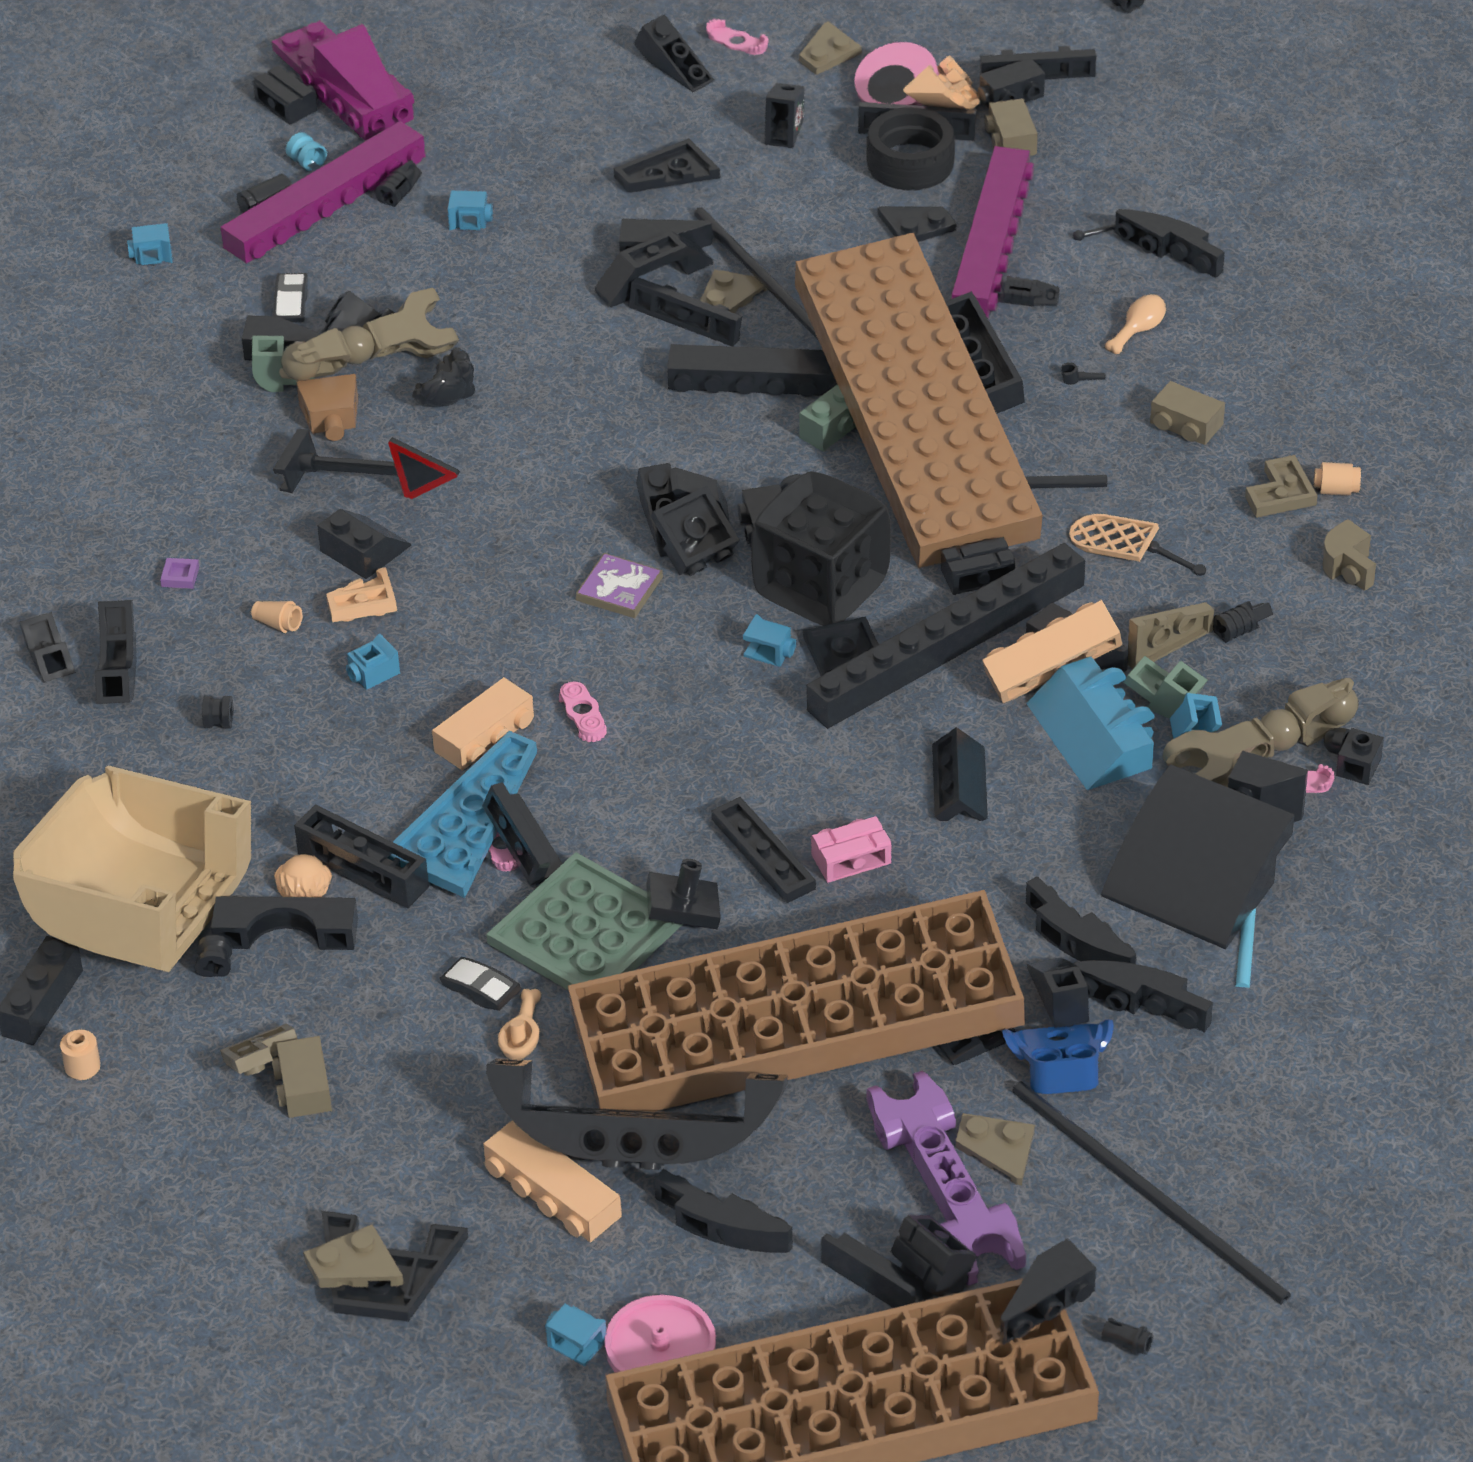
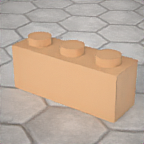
[432,677,534,771]

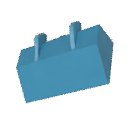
[1026,656,1154,790]

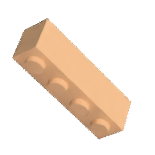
[982,600,1122,703]
[483,1120,622,1242]

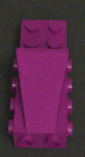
[272,21,414,141]

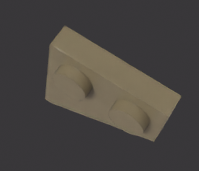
[799,21,862,75]

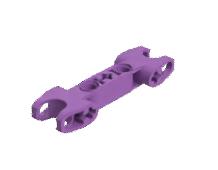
[867,1071,1026,1286]

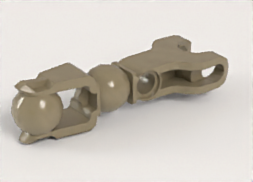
[279,288,459,381]
[1162,678,1359,787]

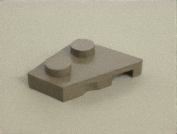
[700,269,767,313]
[956,1113,1035,1185]
[303,1224,403,1288]

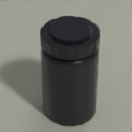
[237,174,292,213]

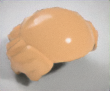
[274,854,332,897]

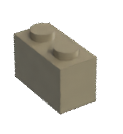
[984,99,1038,155]
[1150,381,1225,445]
[272,1036,332,1118]

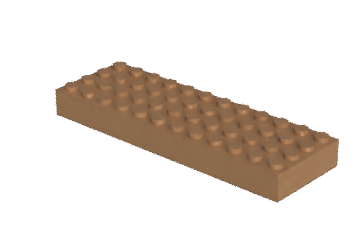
[795,233,1043,568]
[568,890,1025,1111]
[605,1278,1099,1462]

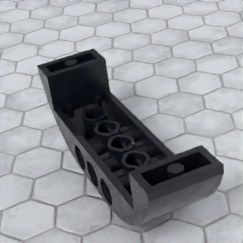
[486,1058,788,1170]

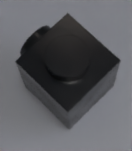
[1336,728,1384,785]

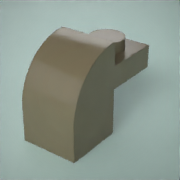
[1322,519,1376,591]

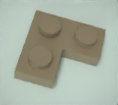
[1245,455,1317,518]
[220,1023,298,1076]

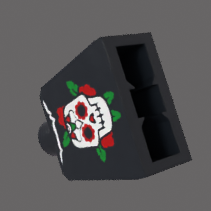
[764,83,805,148]

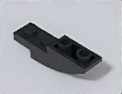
[1115,209,1225,278]
[1026,876,1137,964]
[1074,961,1213,1033]
[654,1169,793,1253]

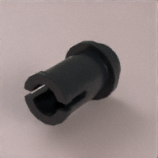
[1101,1318,1153,1356]

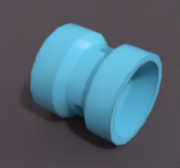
[286,132,327,171]

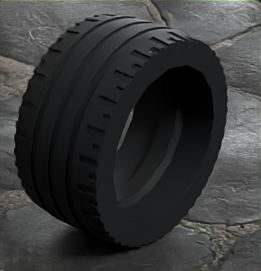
[866,107,955,191]

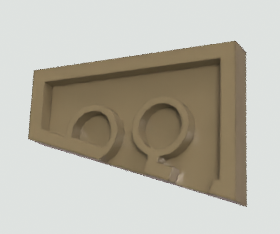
[1128,602,1214,669]

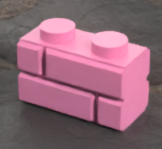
[811,816,891,883]

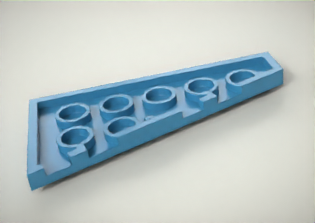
[387,731,537,898]

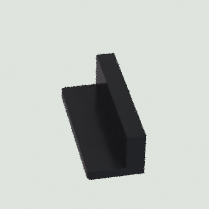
[932,727,988,821]
[482,782,562,886]
[821,1233,933,1308]

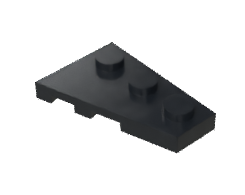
[614,138,720,193]

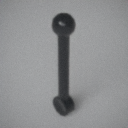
[1073,224,1115,241]
[1147,541,1206,576]

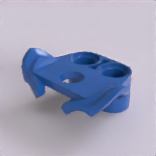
[1002,1019,1113,1094]

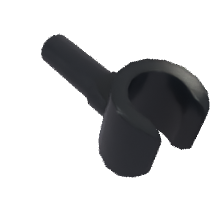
[1061,362,1105,385]

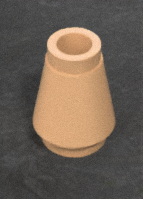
[251,601,303,633]

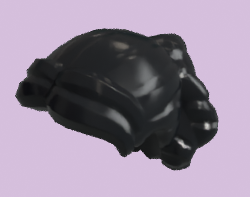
[412,347,475,407]

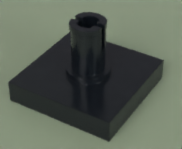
[646,859,721,930]

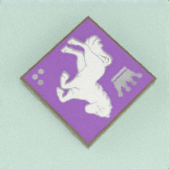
[576,553,663,618]

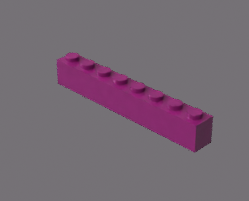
[220,121,425,264]
[952,146,1034,318]

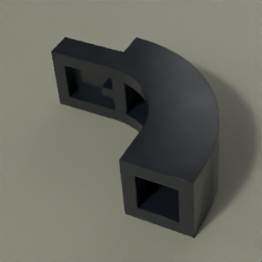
[95,600,137,704]

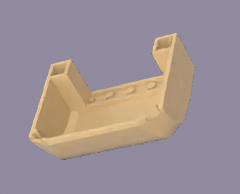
[13,766,251,972]

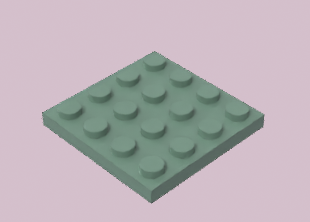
[487,852,683,990]

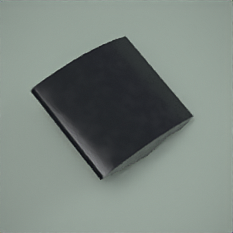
[1101,764,1294,950]

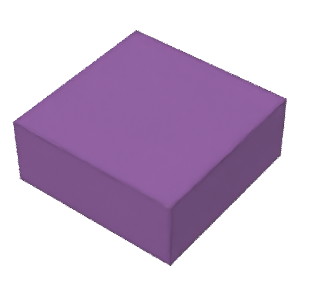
[160,558,199,589]

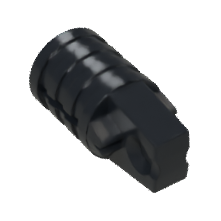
[375,160,422,207]
[1003,276,1060,307]
[1213,601,1273,643]

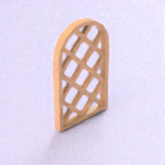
[1069,514,1159,562]

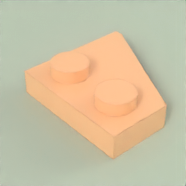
[326,567,397,622]

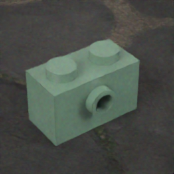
[799,384,856,452]

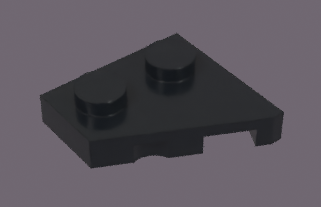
[878,206,957,242]

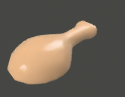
[1105,294,1166,354]
[498,989,541,1060]

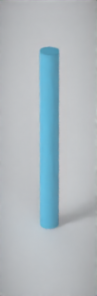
[1236,908,1256,988]

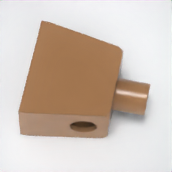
[297,374,358,441]

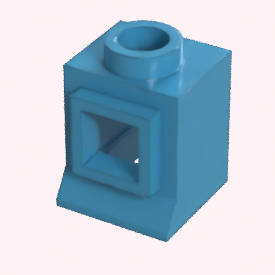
[448,190,493,230]
[127,223,173,265]
[743,614,796,667]
[346,634,400,690]
[1170,693,1222,739]
[545,1304,606,1367]

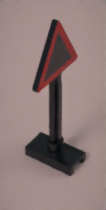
[273,429,460,499]

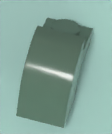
[252,336,315,392]
[1124,656,1208,718]

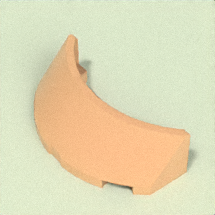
[903,55,980,109]

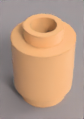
[1314,462,1361,496]
[60,1030,101,1080]

